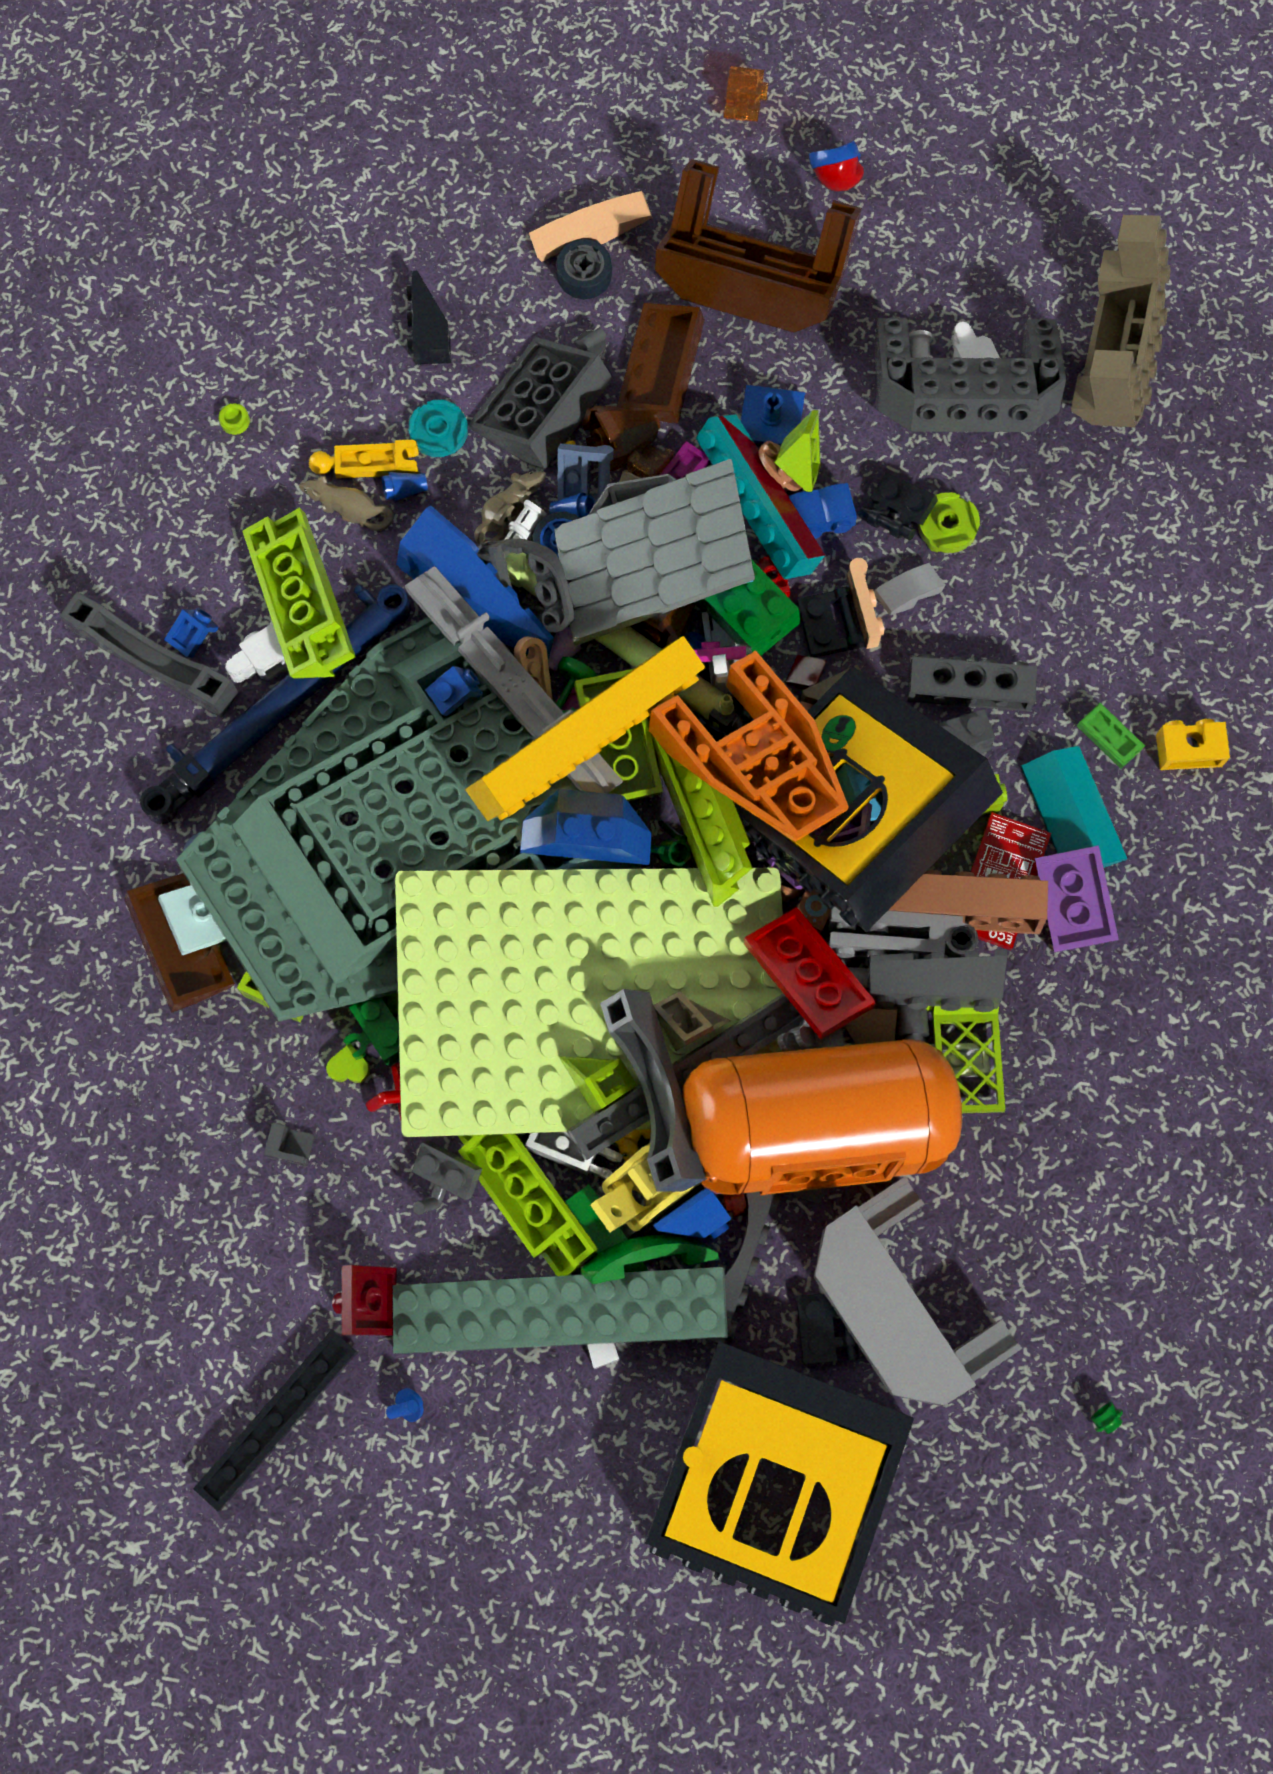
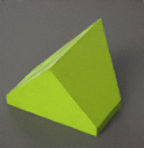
[559,1056,637,1113]

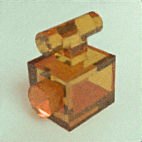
[724,66,769,122]

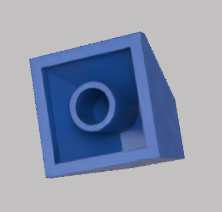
[653,1188,732,1239]

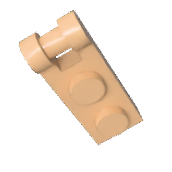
[847,558,884,649]

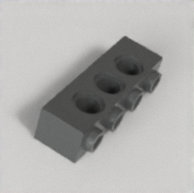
[907,654,1037,712]

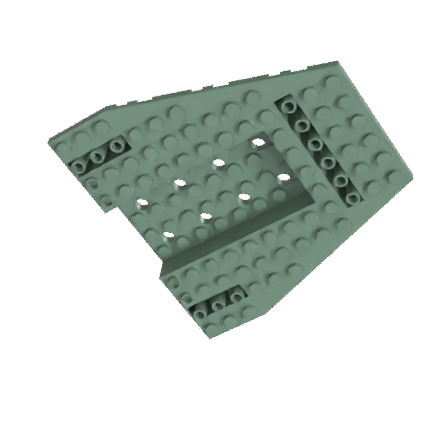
[176,617,642,1022]

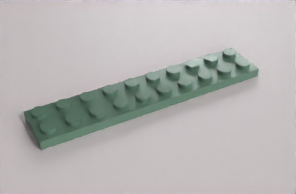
[393,1267,728,1354]

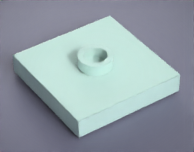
[158,885,226,955]

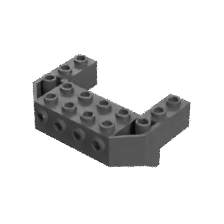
[874,317,1066,432]

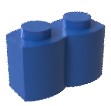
[789,483,857,539]

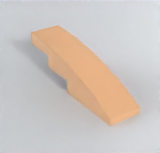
[529,191,652,262]

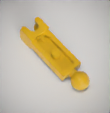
[309,440,419,478]

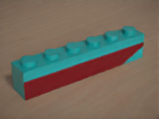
[696,414,826,580]

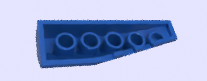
[396,505,554,659]

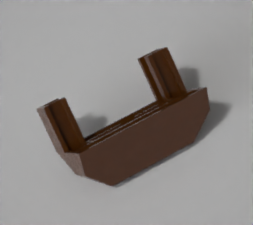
[655,159,862,333]

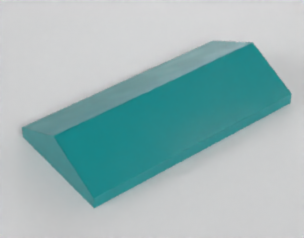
[1021,746,1128,868]

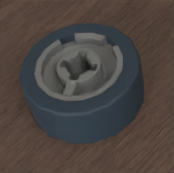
[556,239,612,300]

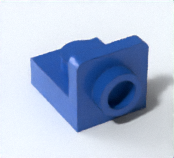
[164,608,219,658]

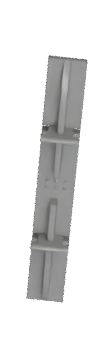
[405,566,623,794]

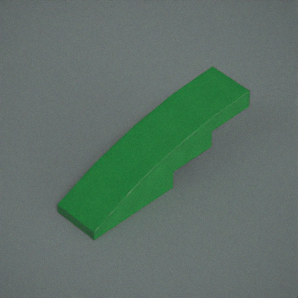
[565,1184,648,1272]

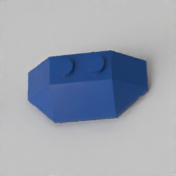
[520,789,652,865]

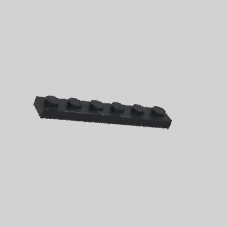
[193,1329,358,1512]

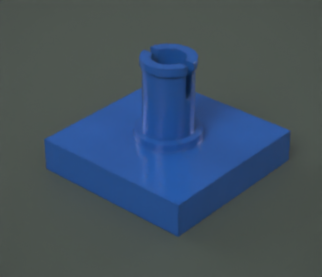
[741,385,805,446]

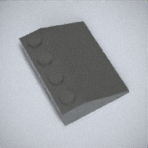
[468,337,613,469]

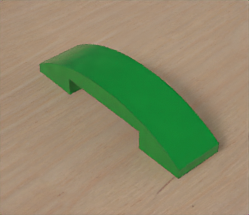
[581,1234,719,1284]

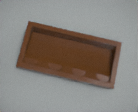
[617,303,705,424]
[125,873,235,1013]

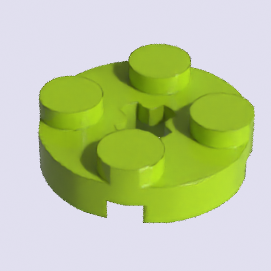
[918,492,980,553]

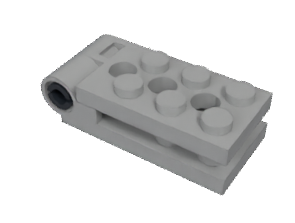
[826,907,978,966]

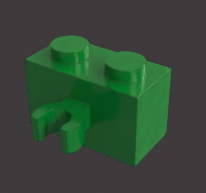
[343,997,399,1067]

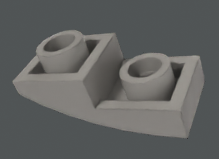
[874,563,945,615]

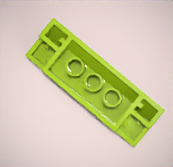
[242,507,356,679]
[651,734,752,907]
[458,1134,598,1276]

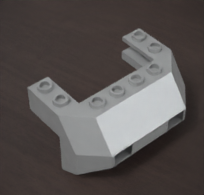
[814,1176,1022,1406]

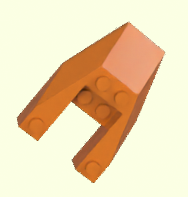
[648,651,849,842]

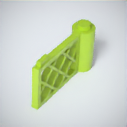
[927,1006,1006,1113]

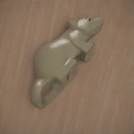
[474,471,546,545]
[299,476,394,531]

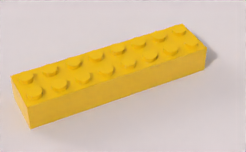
[465,636,705,822]

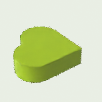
[326,1044,370,1083]

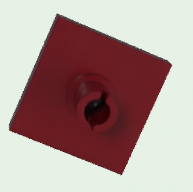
[332,1265,397,1336]

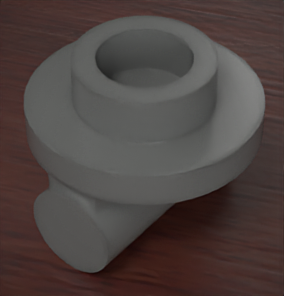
[575,327,606,356]

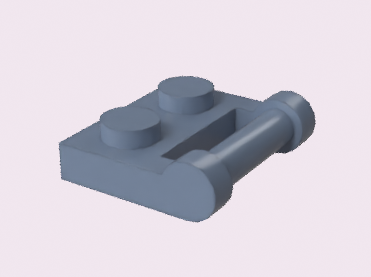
[558,443,613,502]

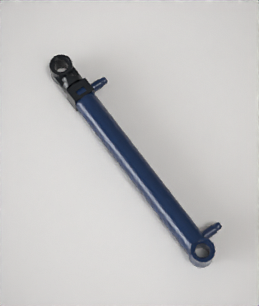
[140,585,411,824]

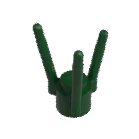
[650,820,690,869]

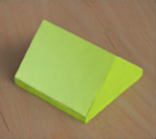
[775,410,821,492]

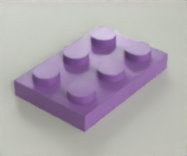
[1035,846,1119,953]

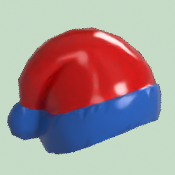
[809,141,864,192]

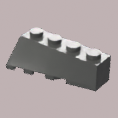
[867,949,1007,1012]

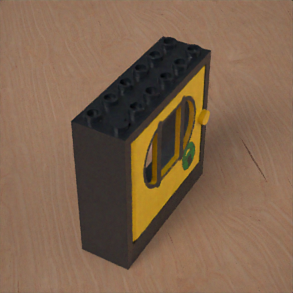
[732,666,1003,932]

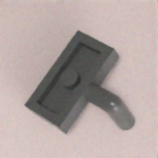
[412,1140,482,1215]

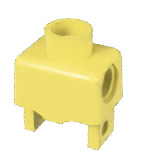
[590,1143,700,1232]

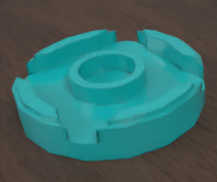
[408,400,468,457]

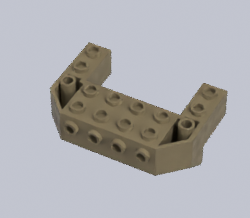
[1071,215,1171,428]

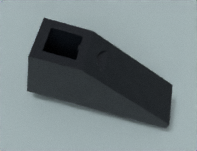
[406,270,451,365]

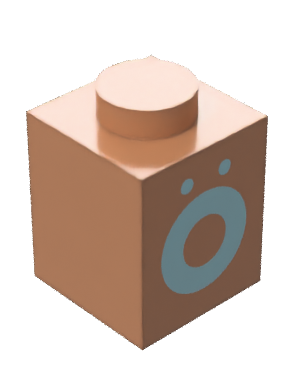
[797,890,831,935]

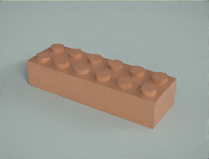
[888,870,1048,935]

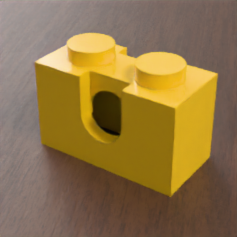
[1156,719,1230,770]

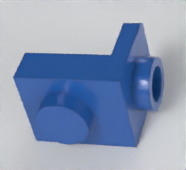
[425,666,483,716]

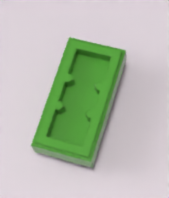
[1077,703,1145,769]

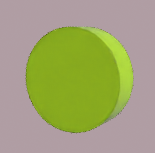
[219,403,250,435]

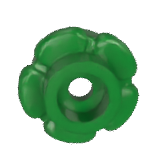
[1091,1402,1123,1434]

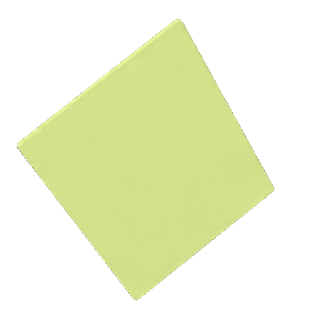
[395,868,788,1137]

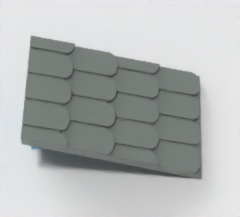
[554,459,755,646]

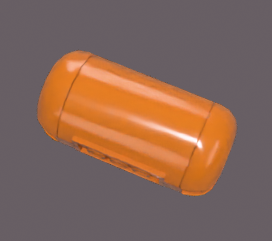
[682,1039,962,1195]

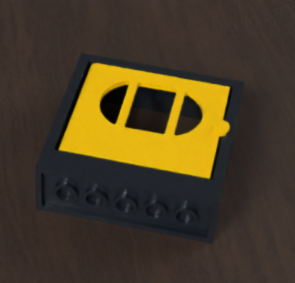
[645,1342,914,1627]

